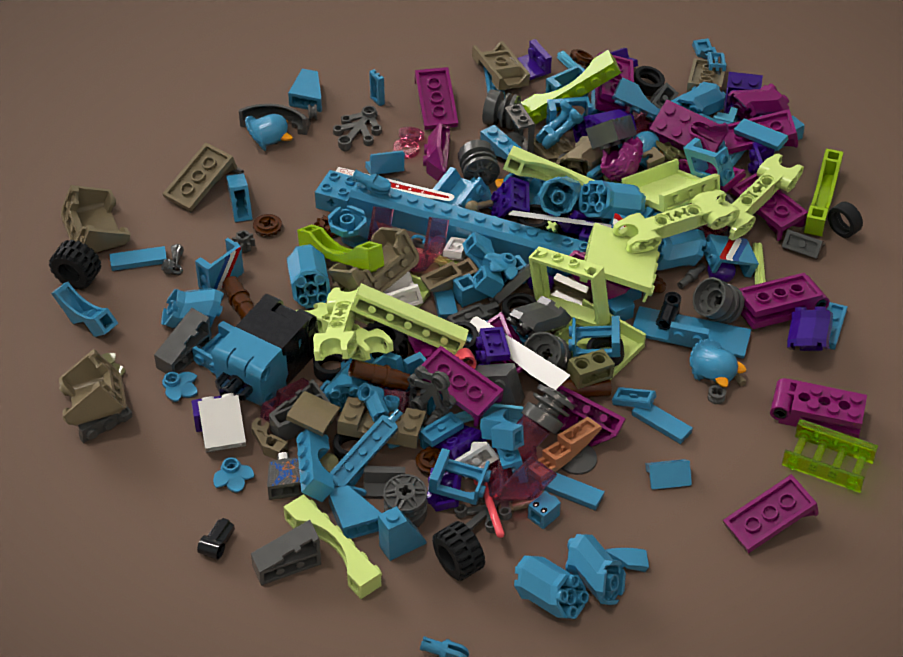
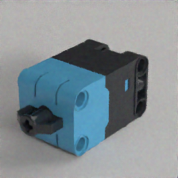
[212,294,319,409]

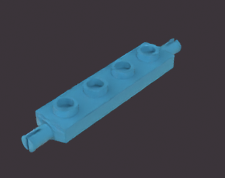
[330,408,403,488]

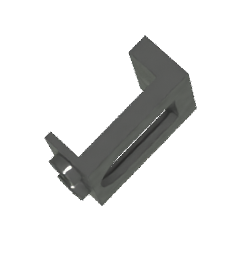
[505,103,535,154]

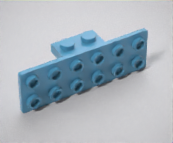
[633,306,751,358]

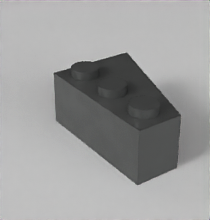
[586,115,637,150]
[154,308,212,374]
[475,363,525,406]
[269,379,331,441]
[251,520,321,585]

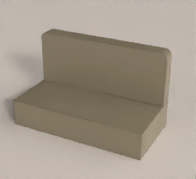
[551,273,592,305]

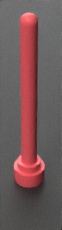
[473,479,505,538]

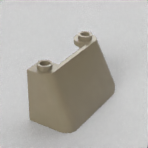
[61,185,131,253]
[328,227,419,292]
[59,349,127,426]

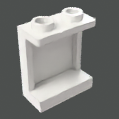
[383,272,423,306]
[198,393,246,452]

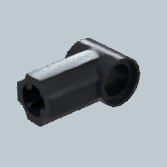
[656,292,681,331]
[197,518,235,560]

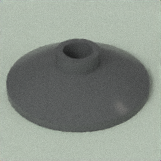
[561,445,597,475]

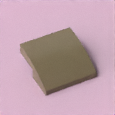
[534,135,575,163]
[286,391,341,437]

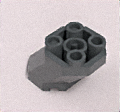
[506,296,572,337]

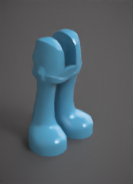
[535,99,584,149]

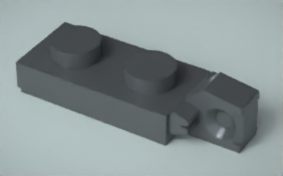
[447,301,499,323]
[78,407,132,443]

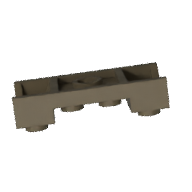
[472,41,530,91]
[337,397,426,449]

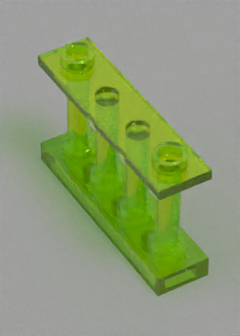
[782,419,878,493]

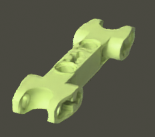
[707,153,804,240]
[613,190,740,253]
[313,287,359,361]
[295,302,394,362]

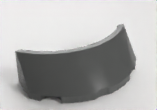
[239,104,311,135]

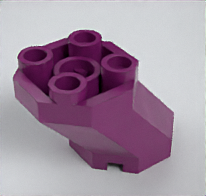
[727,83,790,120]

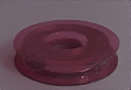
[398,127,425,142]
[393,138,419,159]

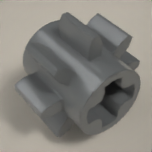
[232,230,255,253]

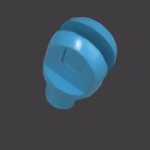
[352,170,391,195]
[420,636,469,657]

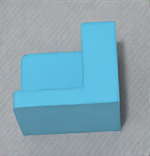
[713,107,738,123]

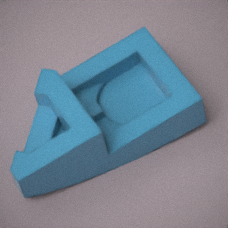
[692,38,719,61]
[606,548,649,572]

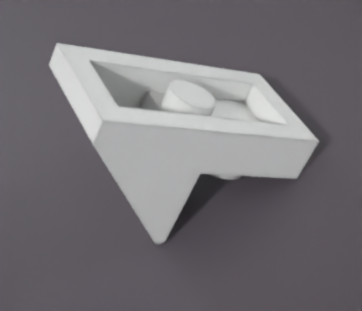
[443,237,466,262]
[455,442,499,479]

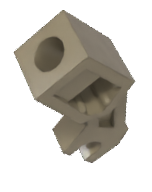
[251,417,289,460]

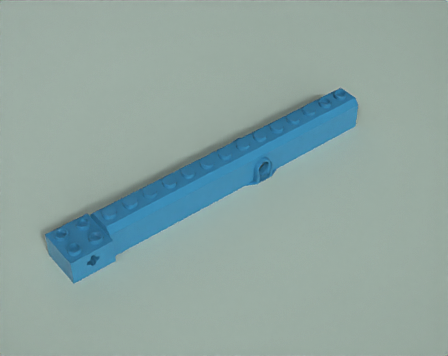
[315,170,588,277]

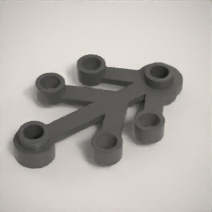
[333,105,382,151]
[407,365,456,416]
[454,487,515,533]

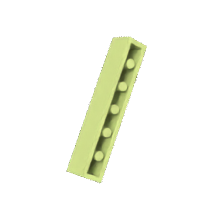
[350,283,469,355]

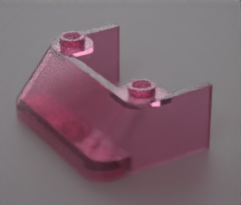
[368,206,449,272]
[488,415,557,501]

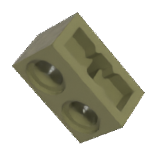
[567,349,615,389]

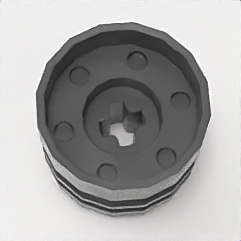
[482,89,521,130]
[458,139,500,185]
[693,277,744,324]
[524,332,572,371]
[521,384,575,436]
[383,474,427,527]

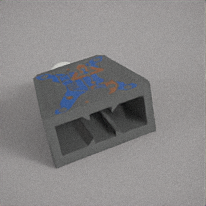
[267,452,306,500]

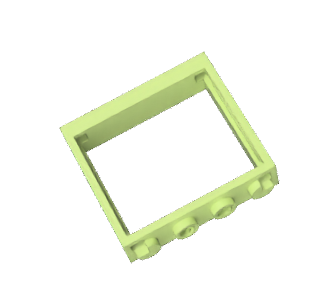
[528,246,610,326]

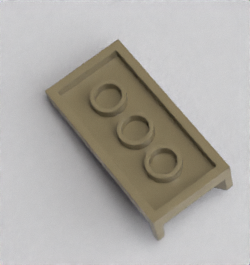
[687,58,727,92]
[163,142,237,212]

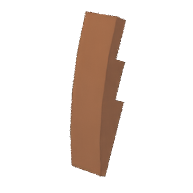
[527,417,602,482]

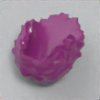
[600,136,643,182]

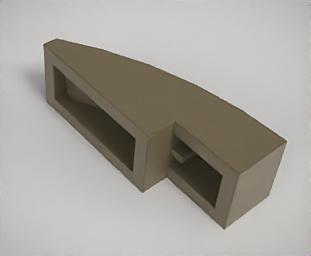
[420,257,478,292]

